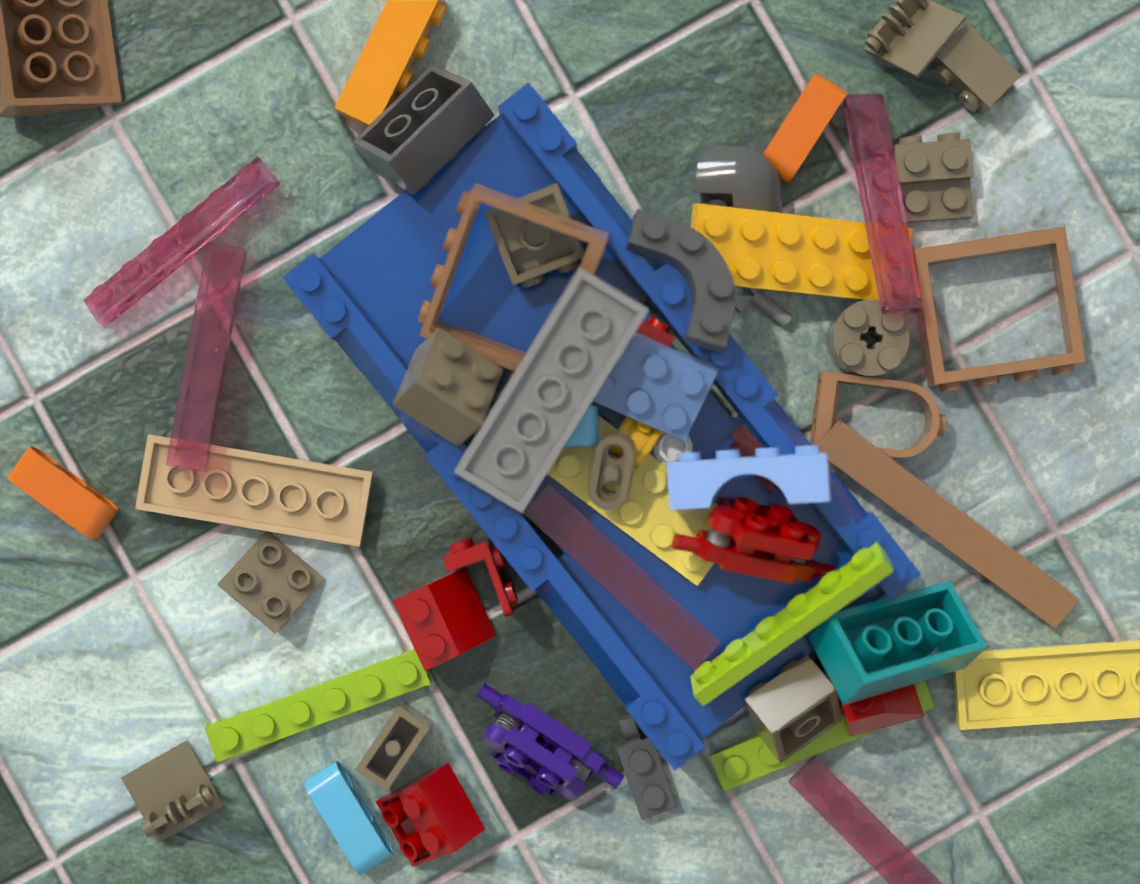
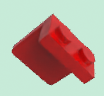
[442,537,519,617]

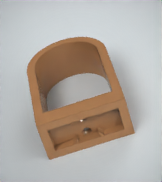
[809,371,946,458]

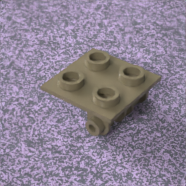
[864,0,967,78]
[217,531,325,634]
[121,740,224,843]

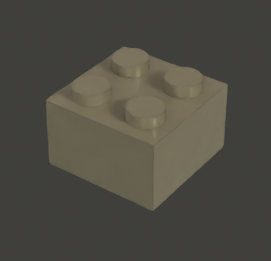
[392,327,503,447]
[745,655,842,763]

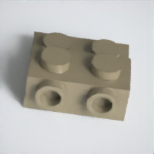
[889,133,973,224]
[484,183,585,288]

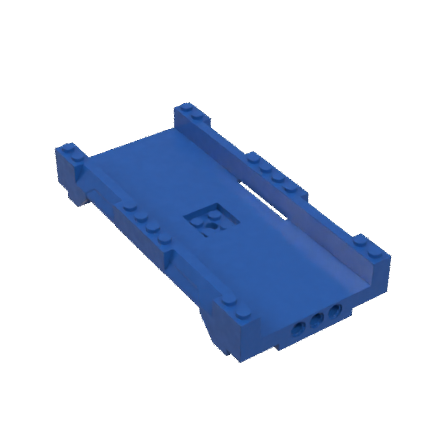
[282,82,921,771]

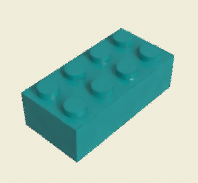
[808,581,987,705]

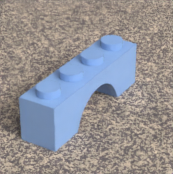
[667,445,832,510]

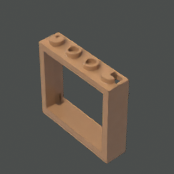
[417,183,609,371]
[909,226,1086,392]

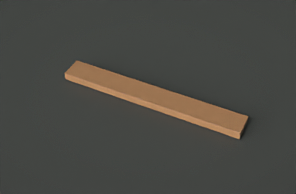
[819,419,1079,628]

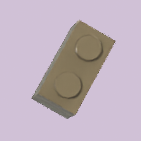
[929,22,1021,115]
[355,700,434,791]

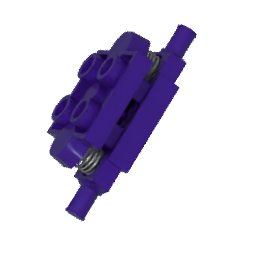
[476,683,624,801]

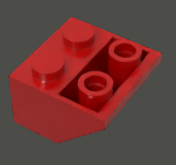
[375,763,485,867]

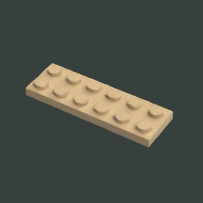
[135,434,374,547]

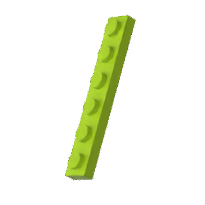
[690,542,894,706]
[204,649,432,763]
[709,681,935,791]

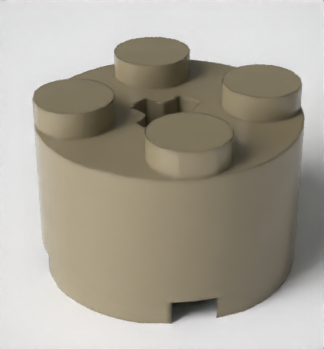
[827,299,910,377]

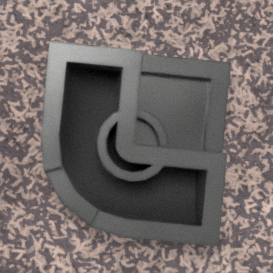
[695,145,782,213]

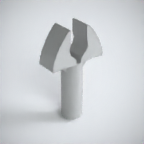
[734,288,793,328]

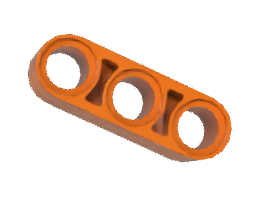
[763,72,847,184]
[7,446,119,541]

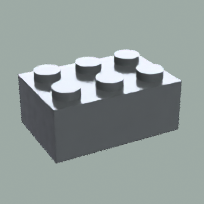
[352,64,495,195]

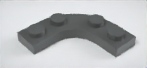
[625,208,735,353]

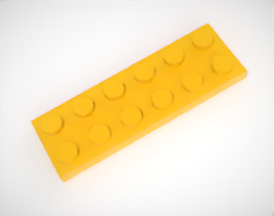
[686,203,913,304]

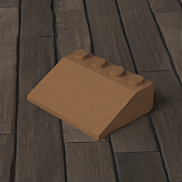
[0,0,122,117]

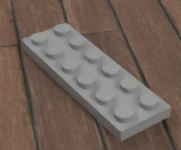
[454,266,649,513]

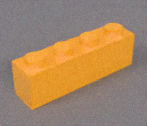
[334,0,447,128]

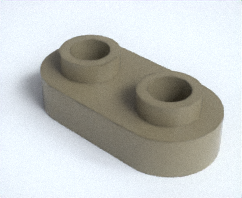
[589,432,637,510]

